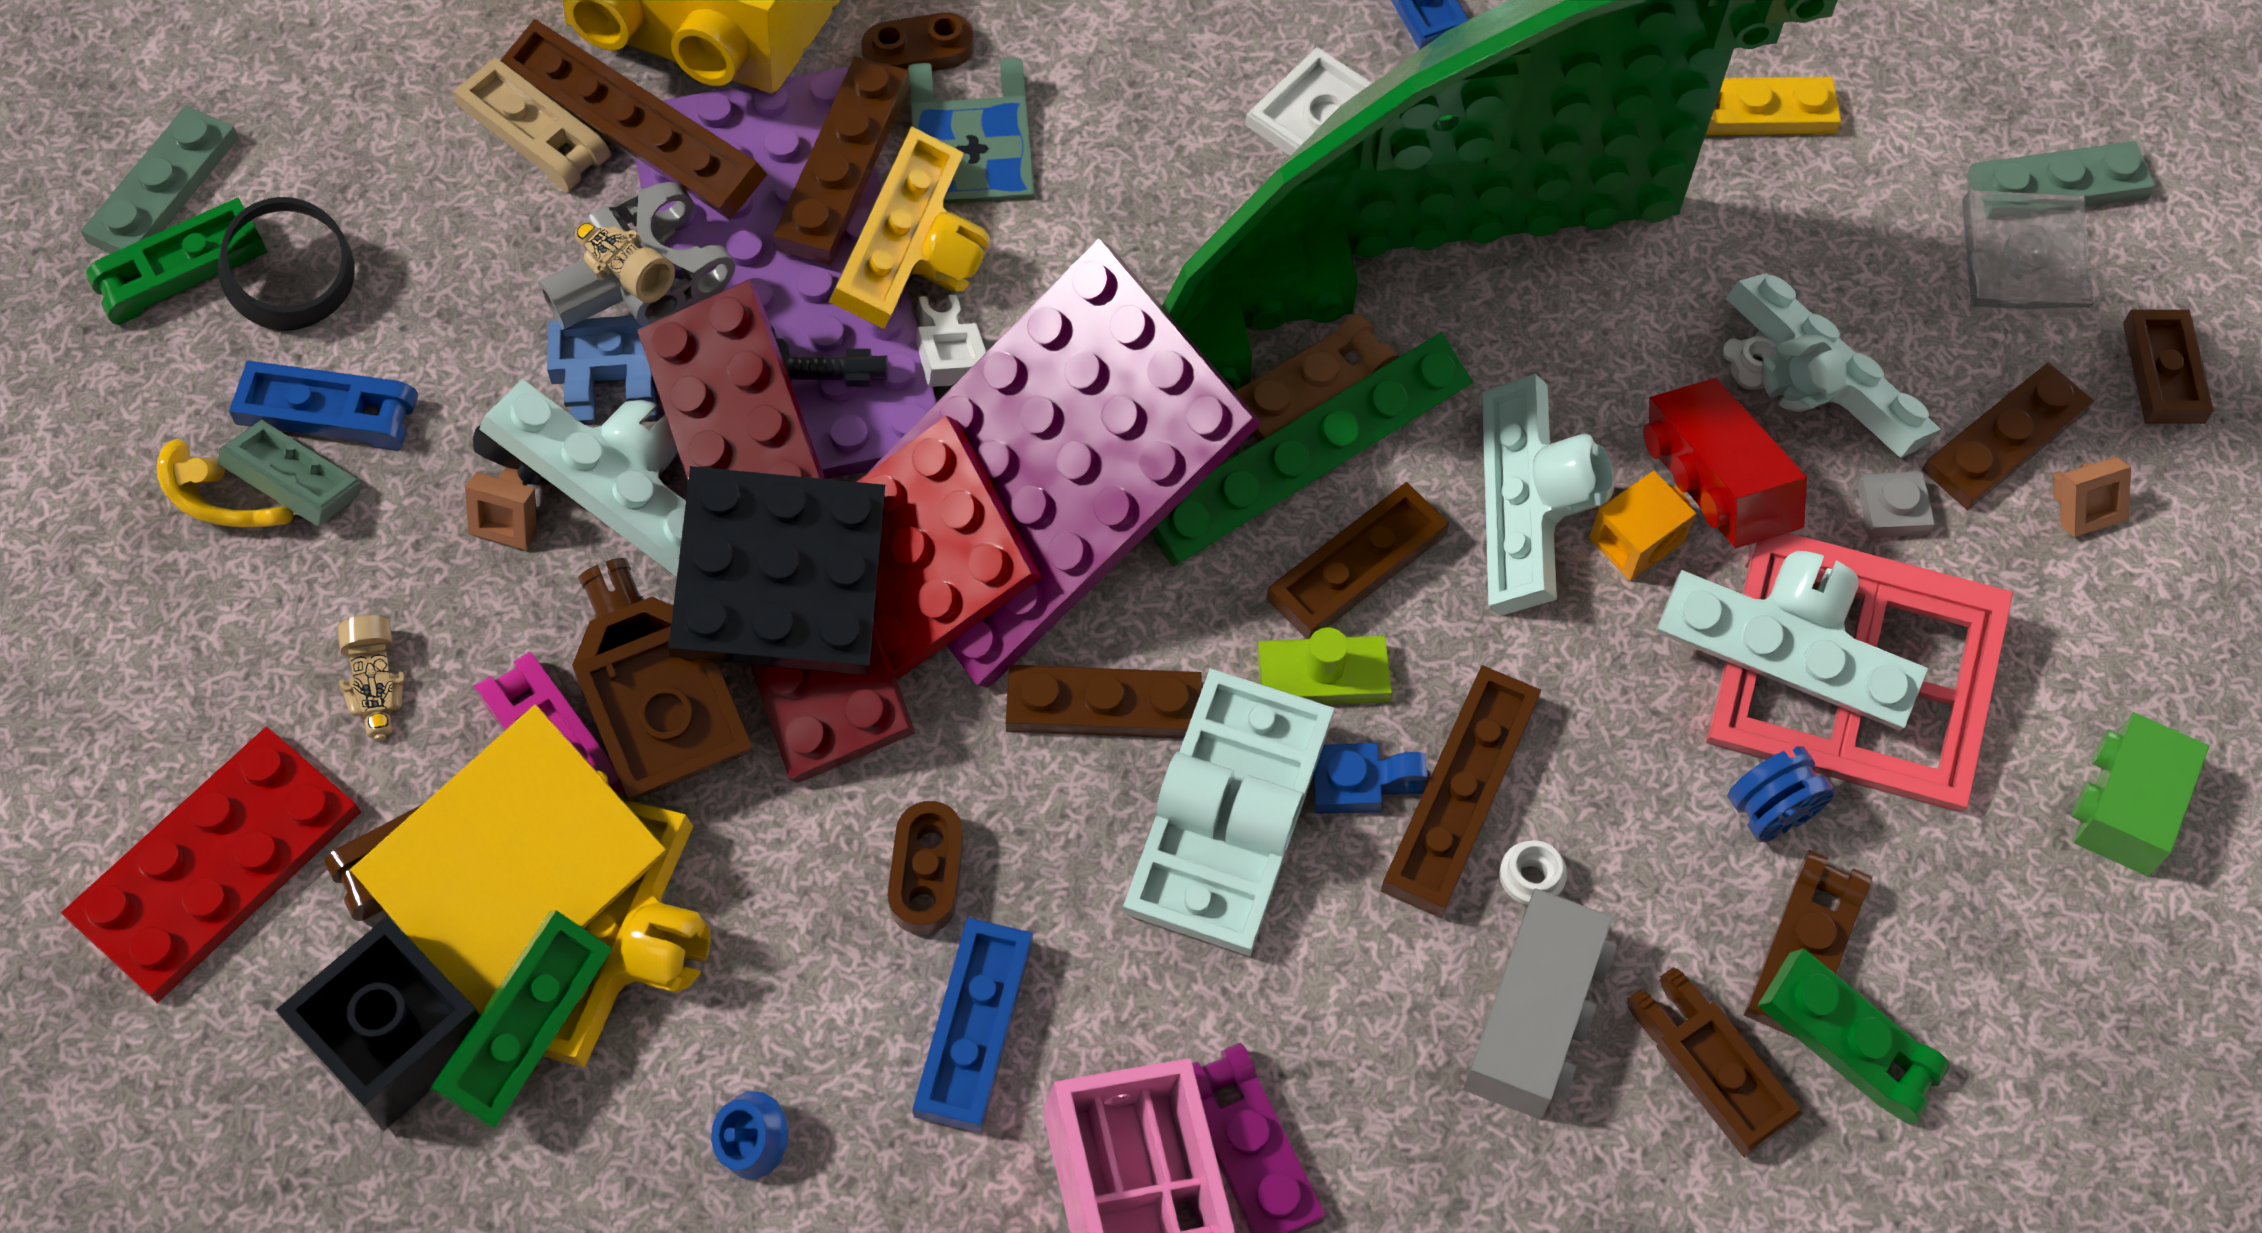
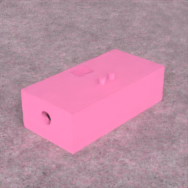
[1042,1058,1235,1233]

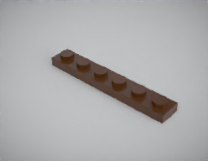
[500,19,768,220]

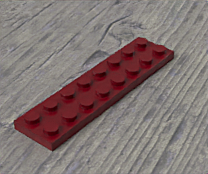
[637,280,916,783]

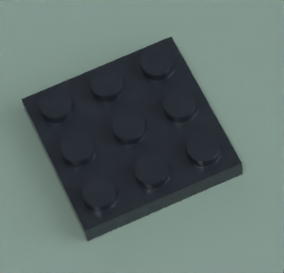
[668,466,886,675]

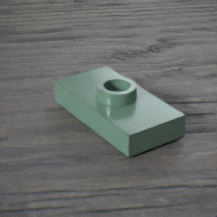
[218,420,361,527]

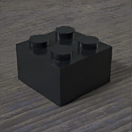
[275,916,480,1132]

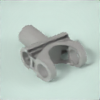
[538,182,735,330]

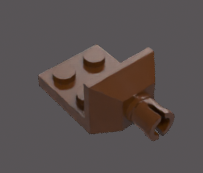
[572,558,753,803]

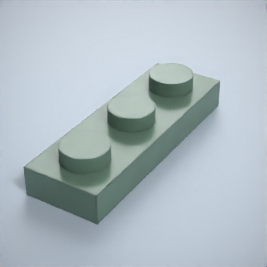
[80,105,239,254]
[1967,141,2156,221]

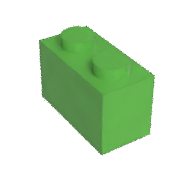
[2071,712,2210,877]

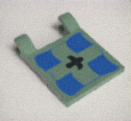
[908,58,1034,204]

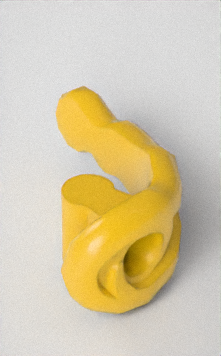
[156,438,294,527]

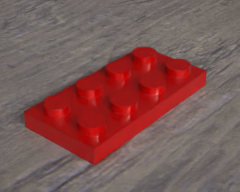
[61,726,361,1004]

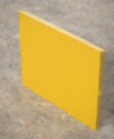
[350,704,668,1014]

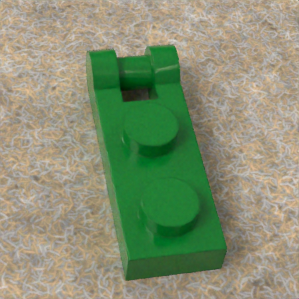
[86,197,268,325]
[1757,948,1950,1124]

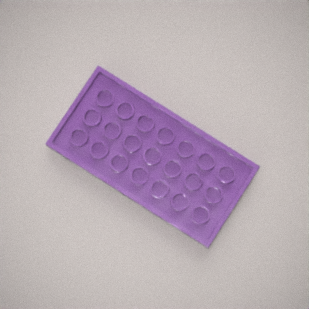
[635,66,936,479]

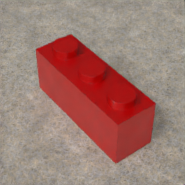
[1643,377,1807,549]

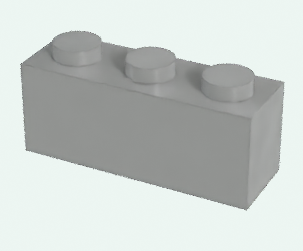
[1463,888,1617,1120]

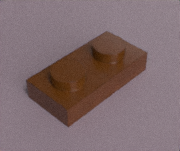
[2123,310,2214,424]

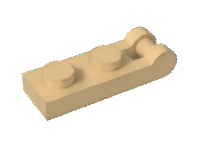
[453,57,611,193]

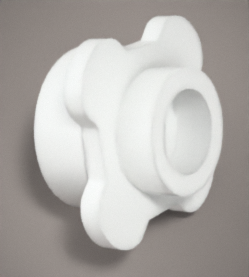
[1722,330,1778,390]

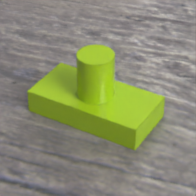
[1257,628,1392,705]

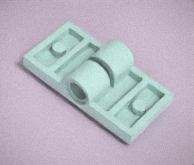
[1123,668,1334,956]

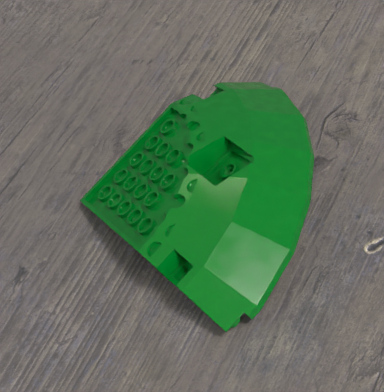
[1162,0,1838,391]

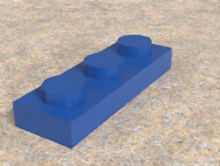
[912,917,1033,1134]

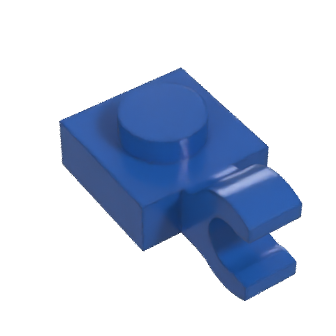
[1313,743,1427,814]

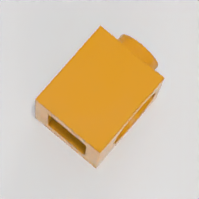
[1588,470,1697,581]

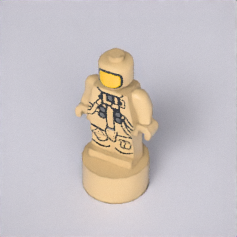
[575,222,675,303]
[337,614,404,741]

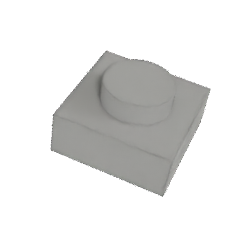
[1857,472,1935,538]

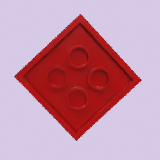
[857,416,1042,680]

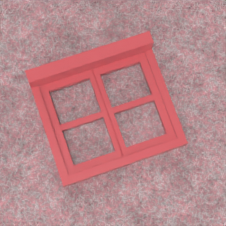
[1706,533,2013,812]

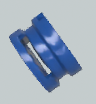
[1727,746,1836,843]

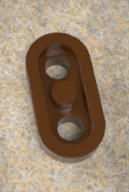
[861,12,974,71]
[888,801,964,935]

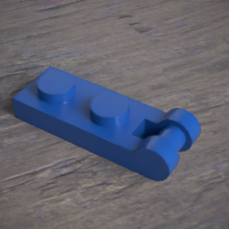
[229,360,418,451]

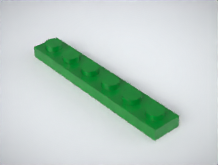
[1151,331,1474,566]

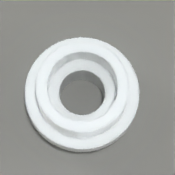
[1499,840,1567,905]

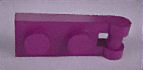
[1192,1042,1325,1233]

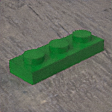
[430,910,613,1128]

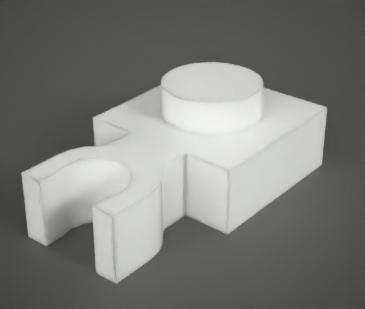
[916,295,986,387]

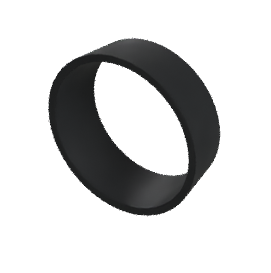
[218,197,355,331]

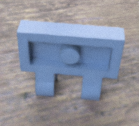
[547,315,657,424]

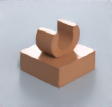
[2053,456,2131,538]
[465,467,537,550]

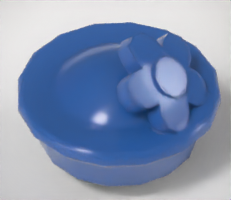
[711,1091,789,1180]

